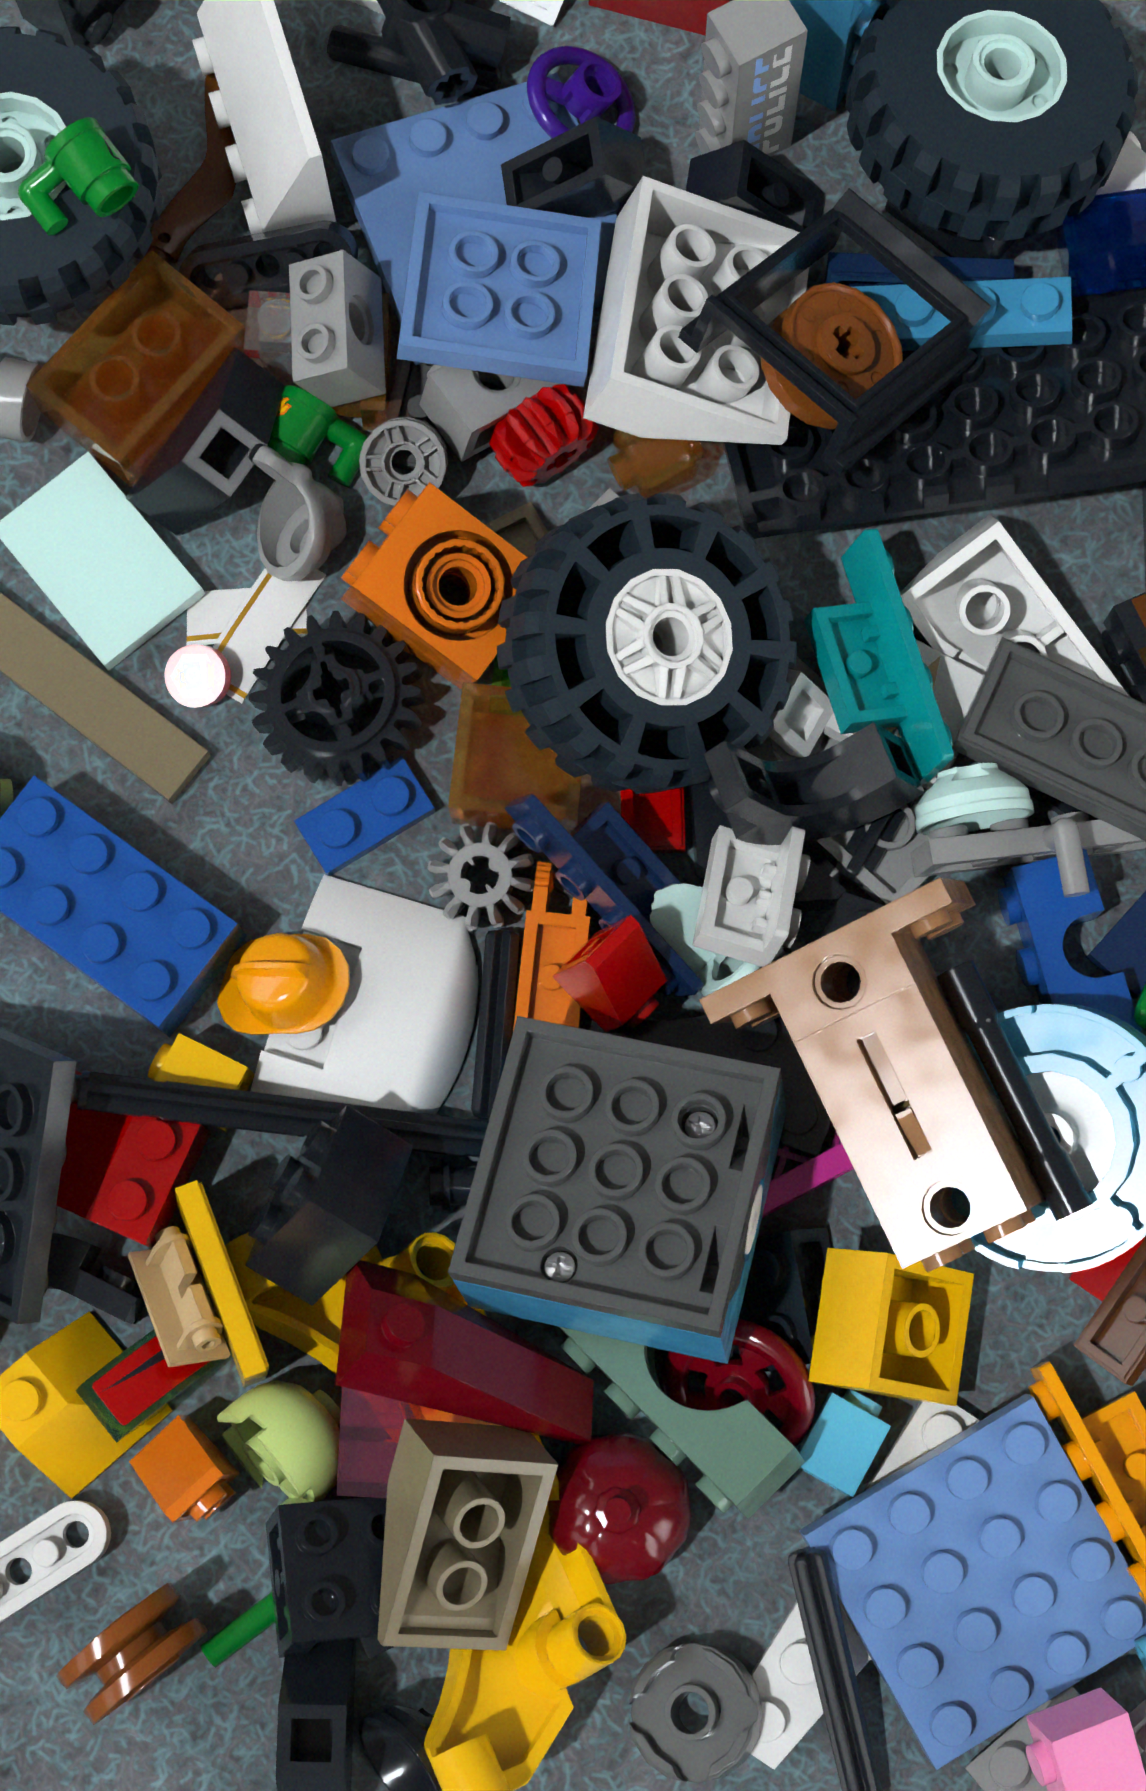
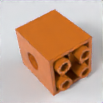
[341,482,528,689]

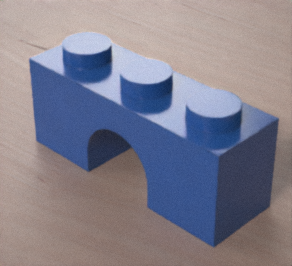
[998,849,1142,1033]

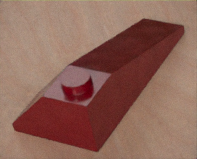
[335,1260,594,1445]

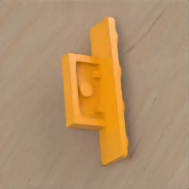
[1028,1361,1146,1604]

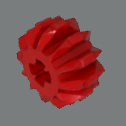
[489,384,599,487]

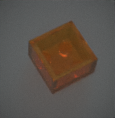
[448,682,584,834]

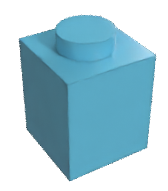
[797,1389,891,1497]

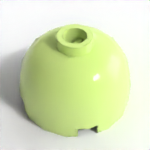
[217,1380,345,1505]

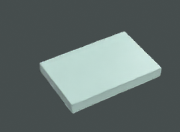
[0,451,205,671]

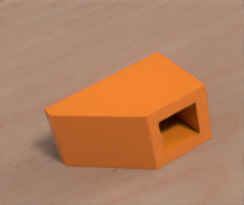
[129,1415,240,1523]

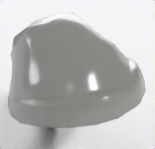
[252,446,347,581]

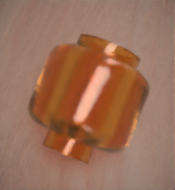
[607,430,704,499]

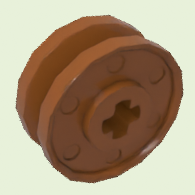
[761,282,902,429]
[56,1582,208,1725]

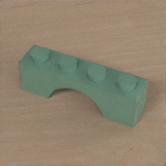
[560,1327,805,1520]

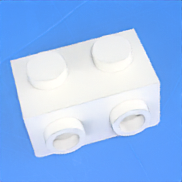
[692,825,810,967]

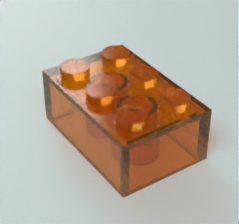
[26,250,253,487]

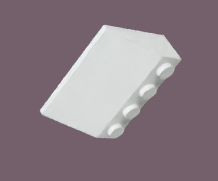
[192,0,337,235]
[583,176,809,445]

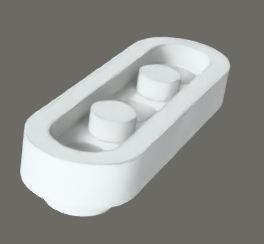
[0,1500,111,1623]

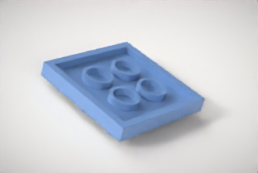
[396,191,602,387]

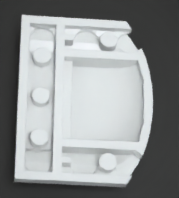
[250,874,479,1115]

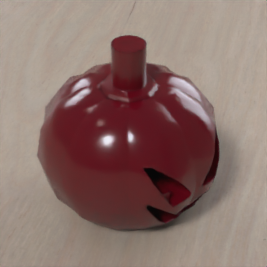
[548,1432,692,1585]

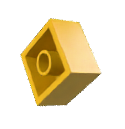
[808,1248,974,1406]

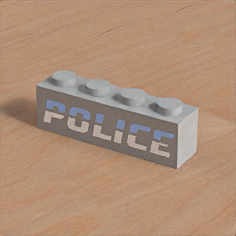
[695,0,808,157]

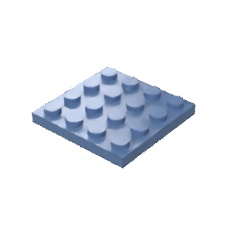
[799,1393,1146,1770]

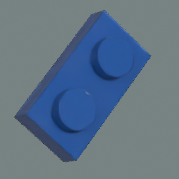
[294,756,436,876]

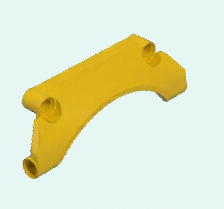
[225,1232,626,1791]

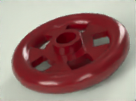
[662,1319,815,1447]

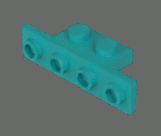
[804,528,954,784]

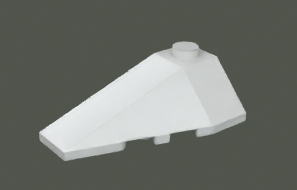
[900,514,1130,697]

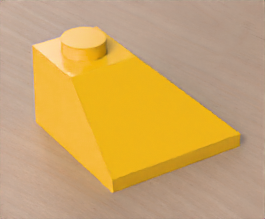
[0,1311,174,1499]

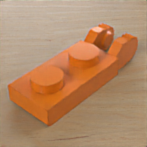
[513,861,592,1031]

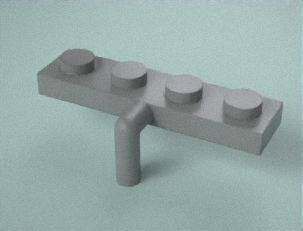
[910,811,1146,898]

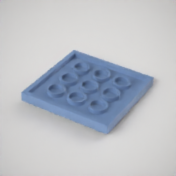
[330,73,617,365]

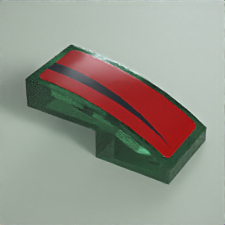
[76,1330,227,1443]

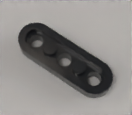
[178,220,358,311]

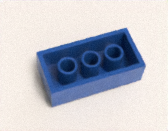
[0,775,247,1038]

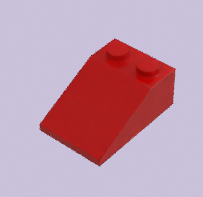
[56,1070,211,1249]

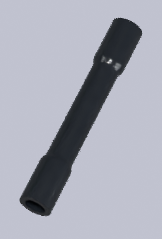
[936,960,1093,1221]

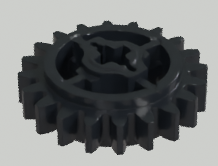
[249,611,426,786]

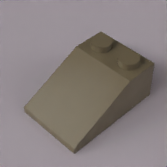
[377,1419,558,1651]

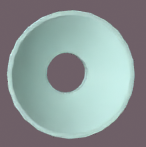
[914,763,1034,835]

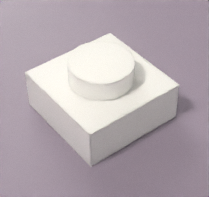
[769,669,833,758]

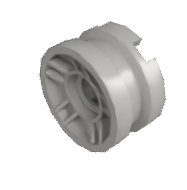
[359,416,449,506]

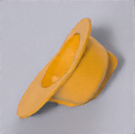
[217,932,350,1035]

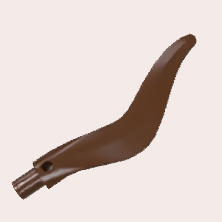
[134,73,236,288]

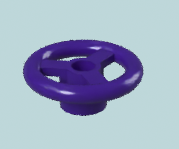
[527,46,636,138]

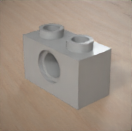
[289,250,386,407]
[419,365,569,462]

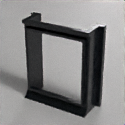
[678,188,991,475]

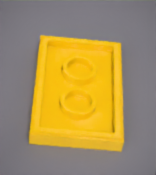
[175,1180,269,1388]

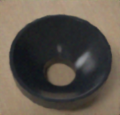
[359,1704,442,1791]

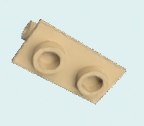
[128,1226,230,1367]

